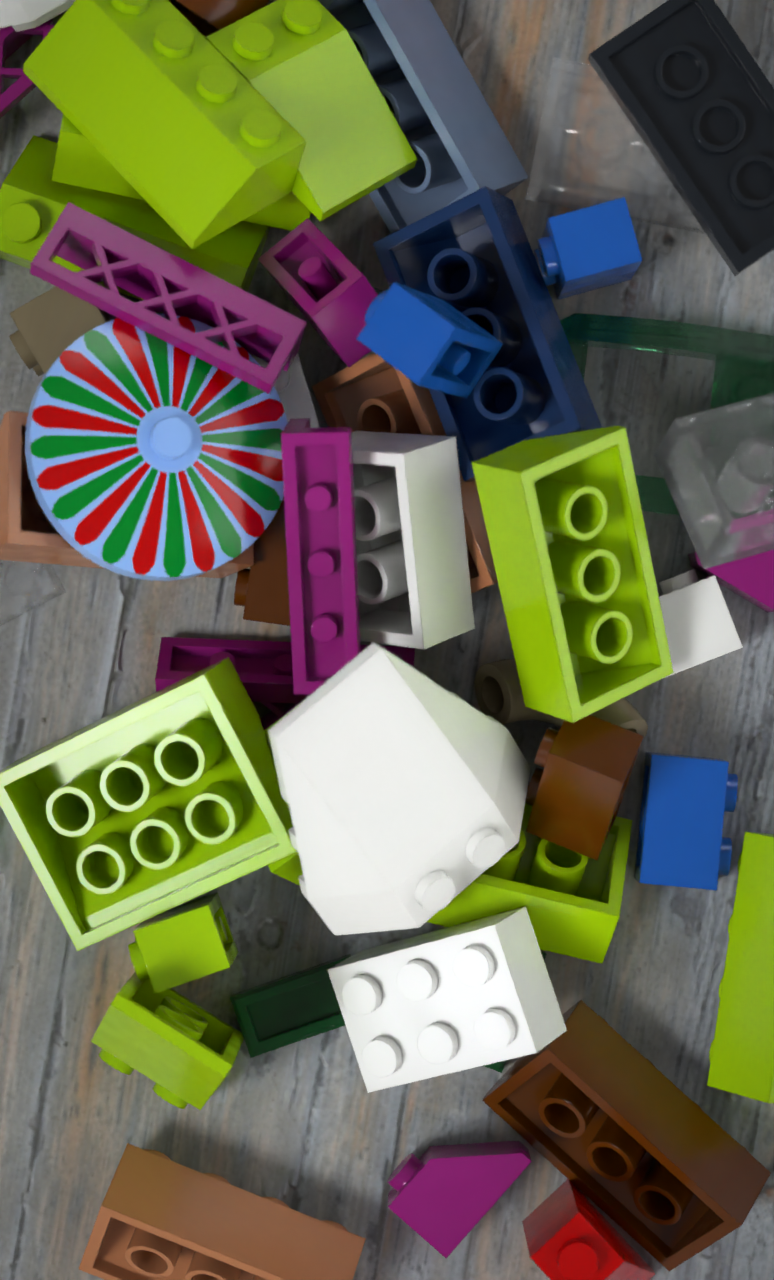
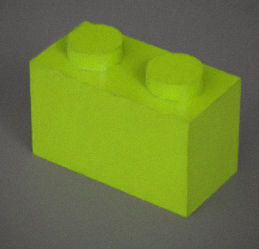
[128,892,239,994]

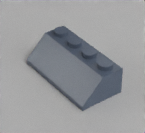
[318,0,529,234]

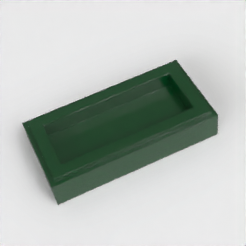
[230,954,351,1058]

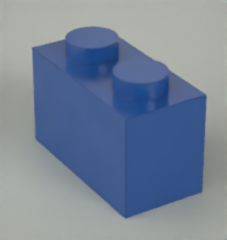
[534,197,643,300]
[357,282,503,399]
[634,752,738,890]

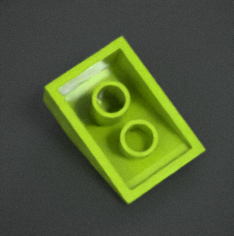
[206,0,417,222]
[91,972,244,1110]

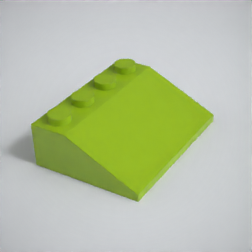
[0,657,297,951]

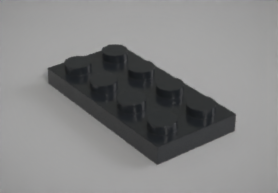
[588,0,774,276]

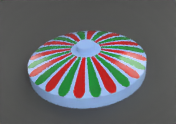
[25,313,288,581]

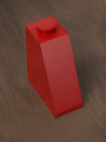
[522,1179,655,1280]

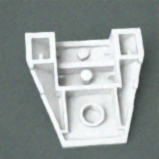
[268,642,531,936]

